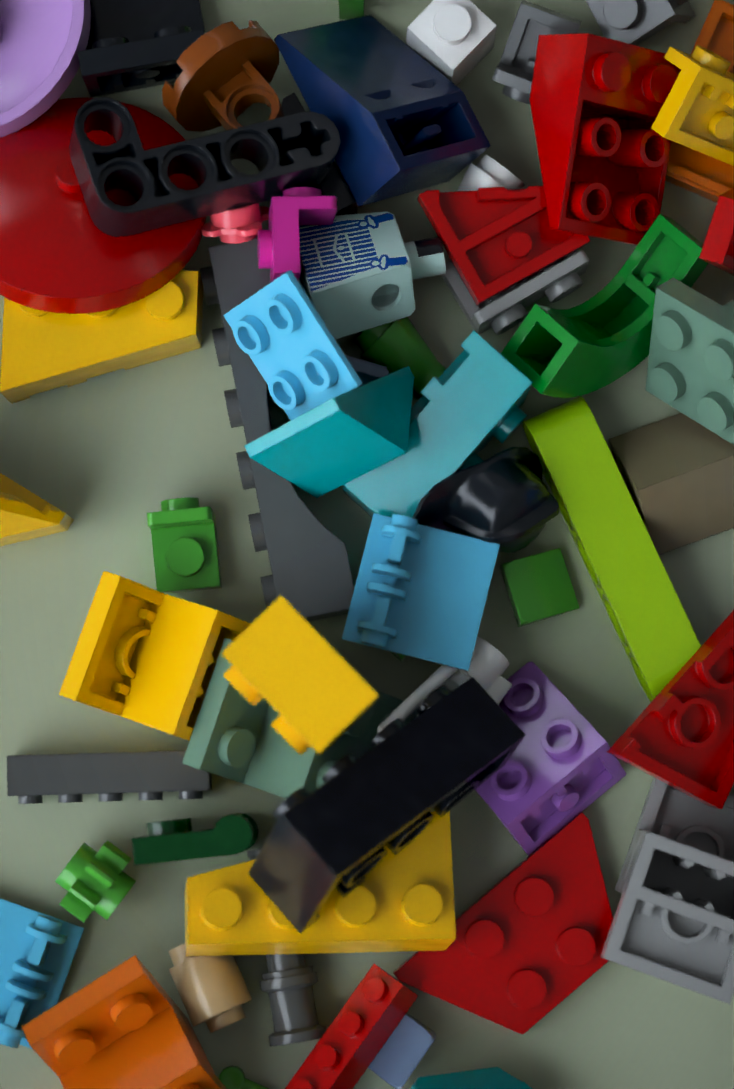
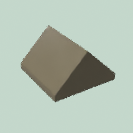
[608,413,734,555]

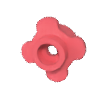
[201,203,269,244]

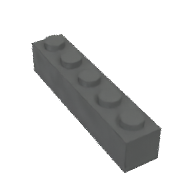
[7,751,212,804]

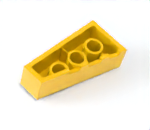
[185,811,456,956]

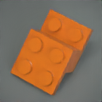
[21,955,227,1089]

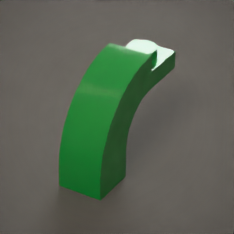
[501,214,709,398]

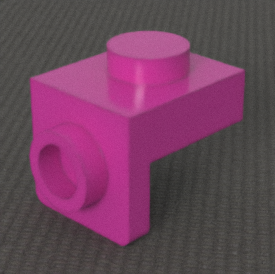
[257,187,337,283]

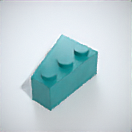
[342,330,533,518]

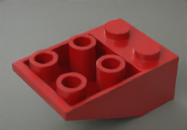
[529,33,681,246]

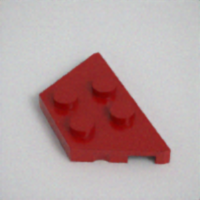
[393,812,613,1035]

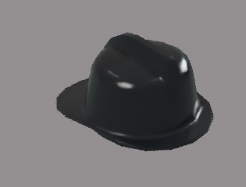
[413,447,560,553]

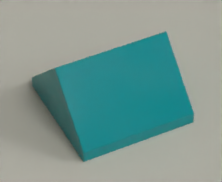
[244,366,414,498]

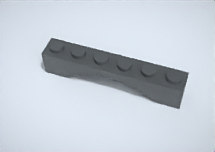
[200,238,354,622]

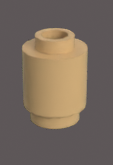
[168,943,253,1033]

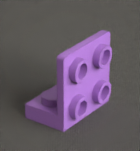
[475,662,627,856]

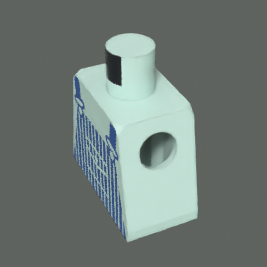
[299,211,446,339]

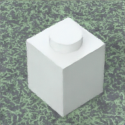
[406,0,497,86]

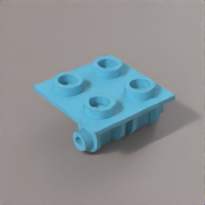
[223,270,362,421]
[342,513,500,671]
[0,898,85,1049]

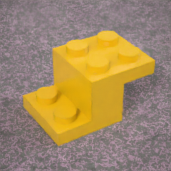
[59,571,251,741]

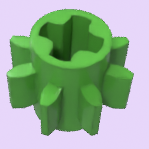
[55,840,136,923]

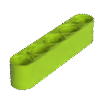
[522,396,701,702]

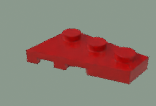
[607,610,734,810]

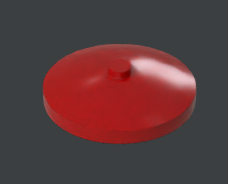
[0,97,206,314]

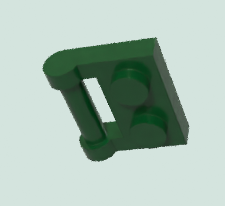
[132,813,259,865]

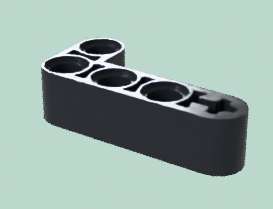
[69,97,340,237]

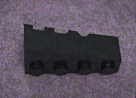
[248,677,525,934]

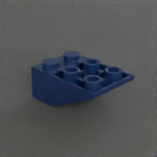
[274,15,491,206]

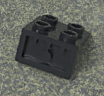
[78,0,205,97]

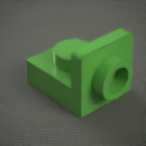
[147,497,222,594]

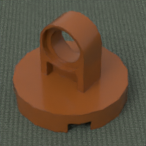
[162,20,284,132]

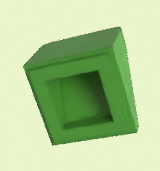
[499,548,579,627]

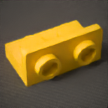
[651,45,734,166]

